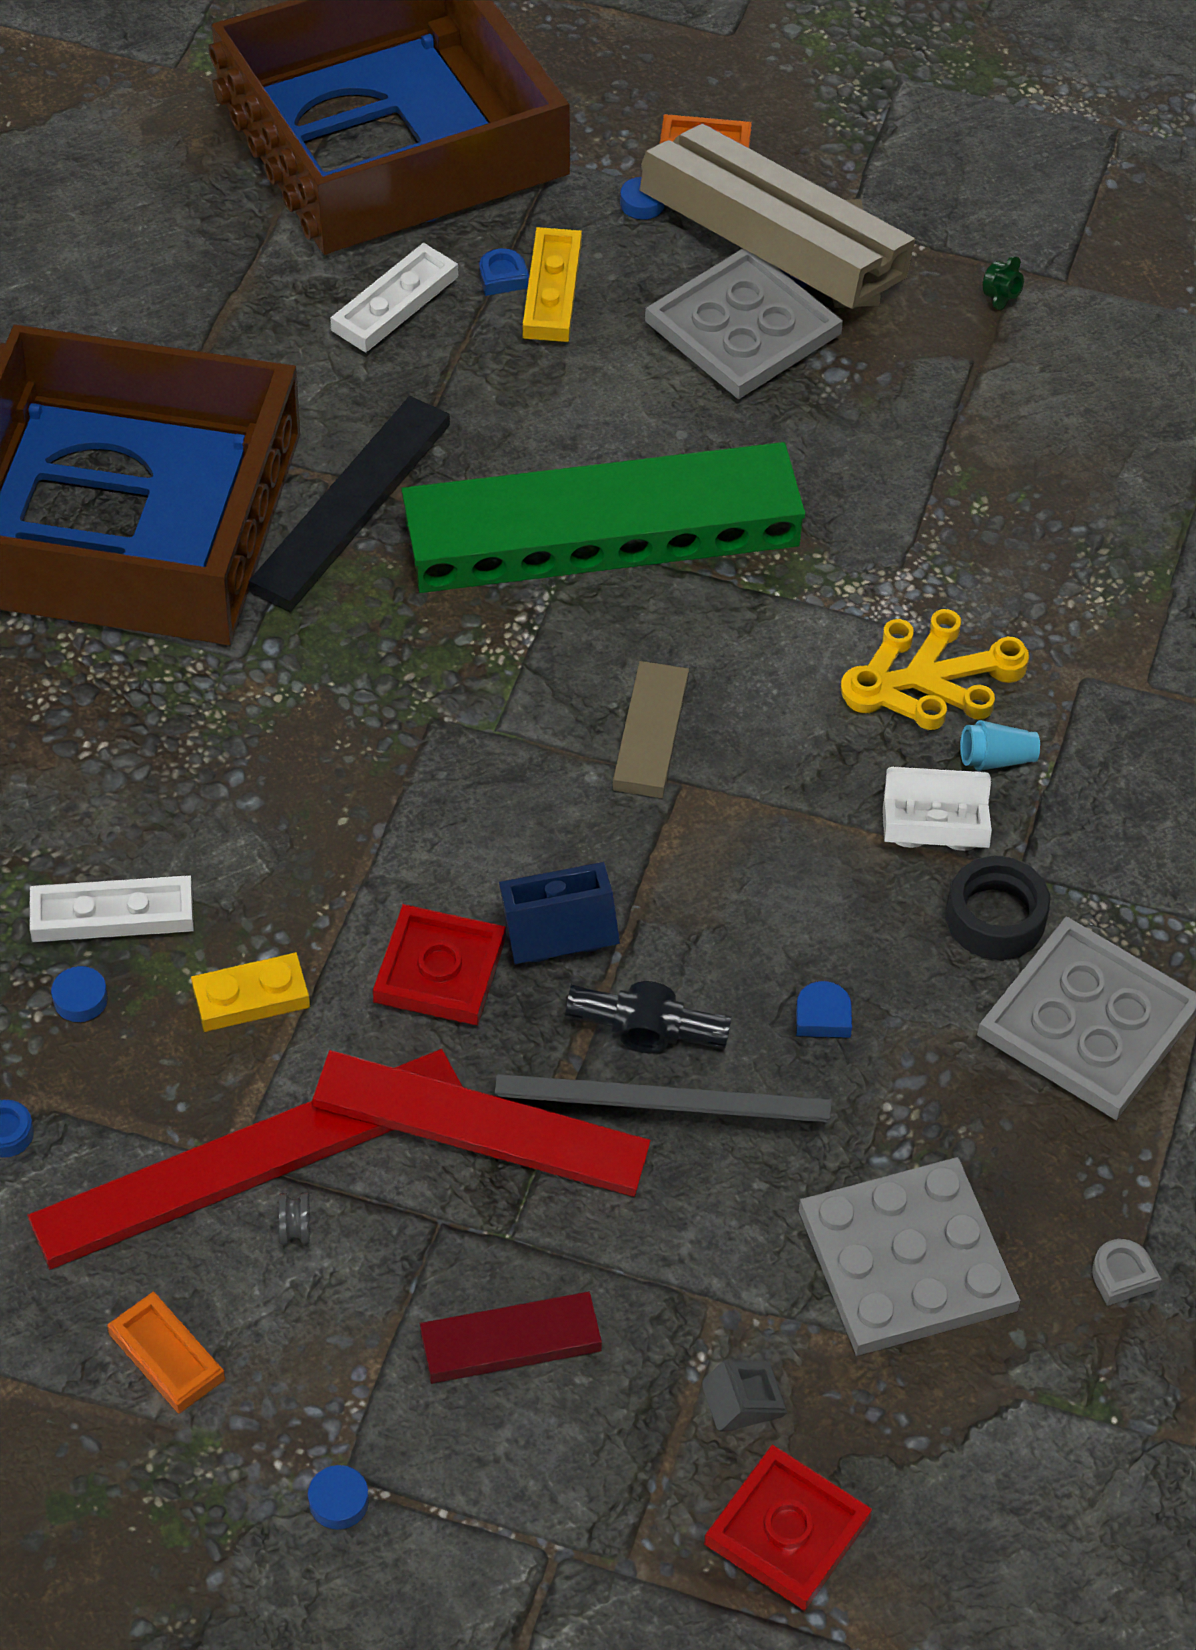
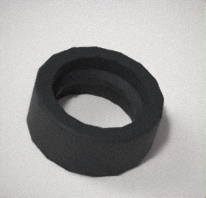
[946,855,1050,960]

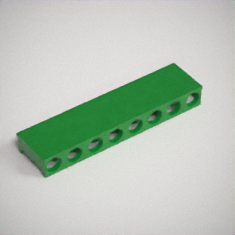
[401,442,805,593]

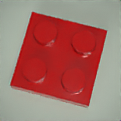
[373,904,506,1026]
[704,1444,873,1611]

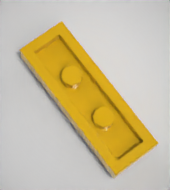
[523,227,582,342]

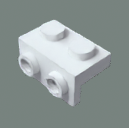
[882,767,992,851]

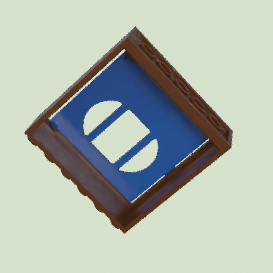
[208,0,570,255]
[0,324,301,645]

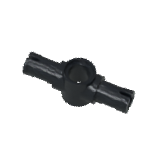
[564,981,732,1054]

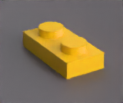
[191,952,310,1032]

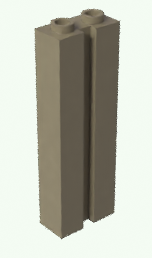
[640,123,916,309]

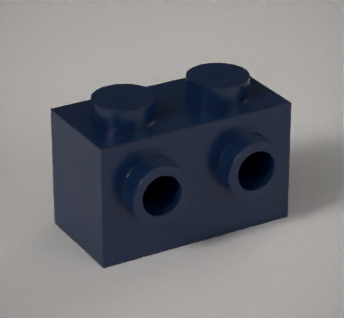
[499,862,620,964]

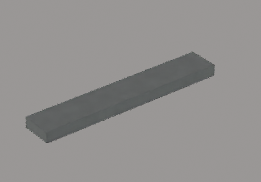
[495,1074,831,1122]

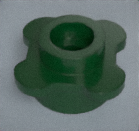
[983,256,1024,310]

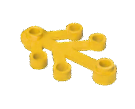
[841,609,1029,730]

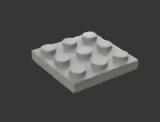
[645,249,843,400]
[977,916,1196,1121]
[799,1157,1020,1356]

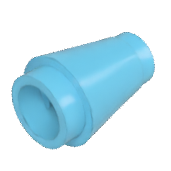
[960,720,1040,771]

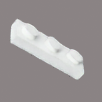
[330,243,458,353]
[30,875,194,942]

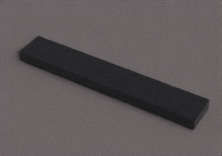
[249,395,450,612]

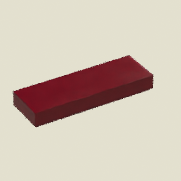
[420,1291,602,1384]

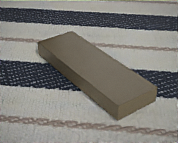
[613,661,689,798]

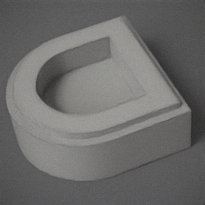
[1092,1239,1162,1306]

